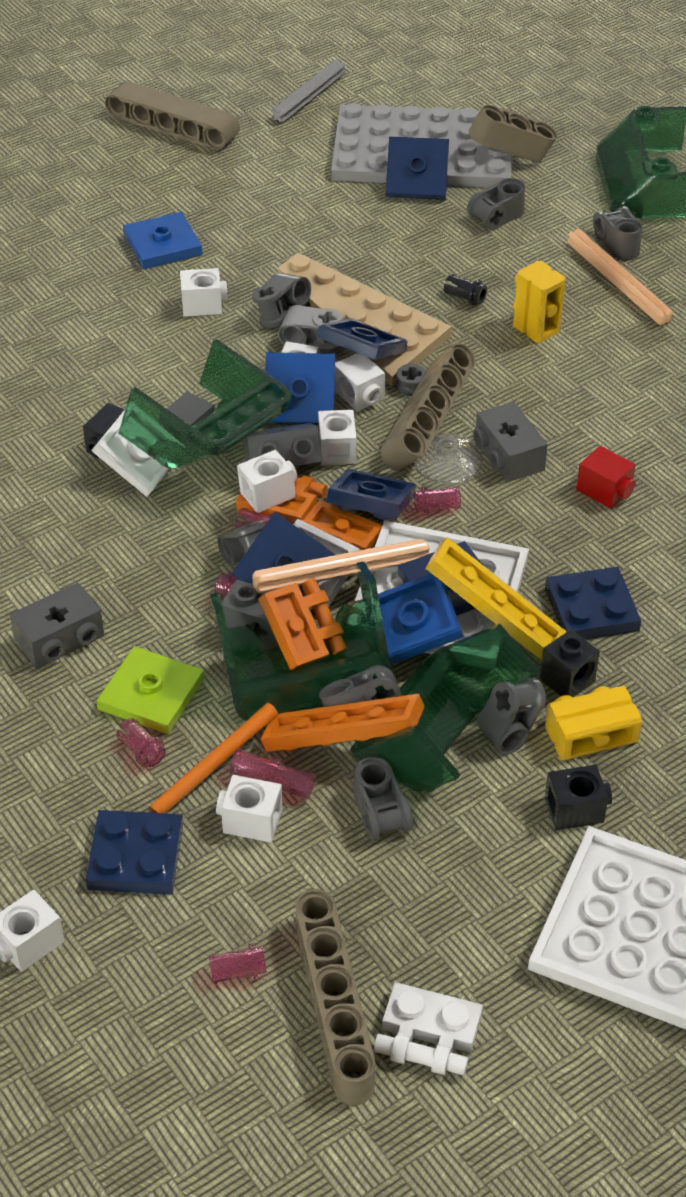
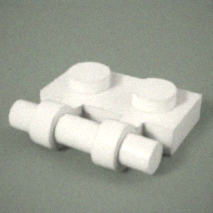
[374,982,483,1076]

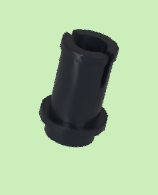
[444,274,487,305]

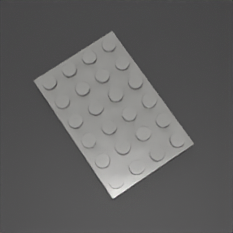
[331,103,512,187]

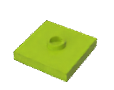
[96,646,205,735]

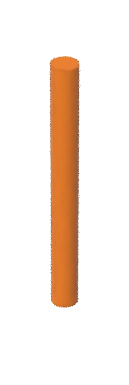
[149,703,278,813]

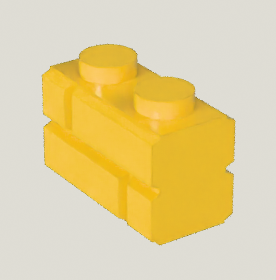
[513,261,566,343]
[545,685,642,761]

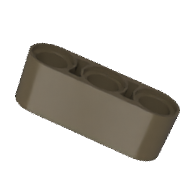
[469,104,557,162]

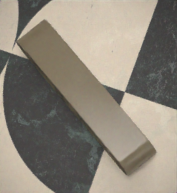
[105,81,240,150]
[381,343,475,471]
[296,889,375,1105]

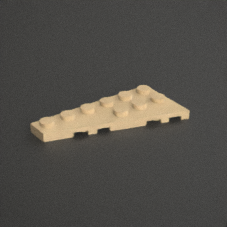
[278,253,452,387]

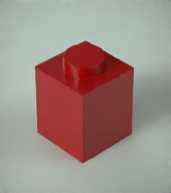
[576,445,636,509]

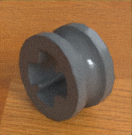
[396,364,426,396]

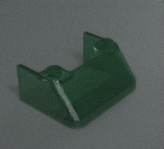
[596,106,686,218]
[118,339,292,468]
[210,561,391,721]
[350,623,541,793]

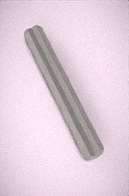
[272,59,345,123]

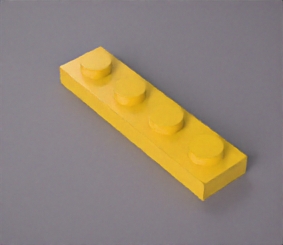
[425,537,566,660]

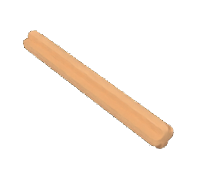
[567,229,673,325]
[252,539,430,593]

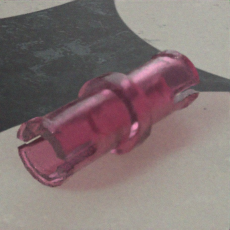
[229,748,316,800]

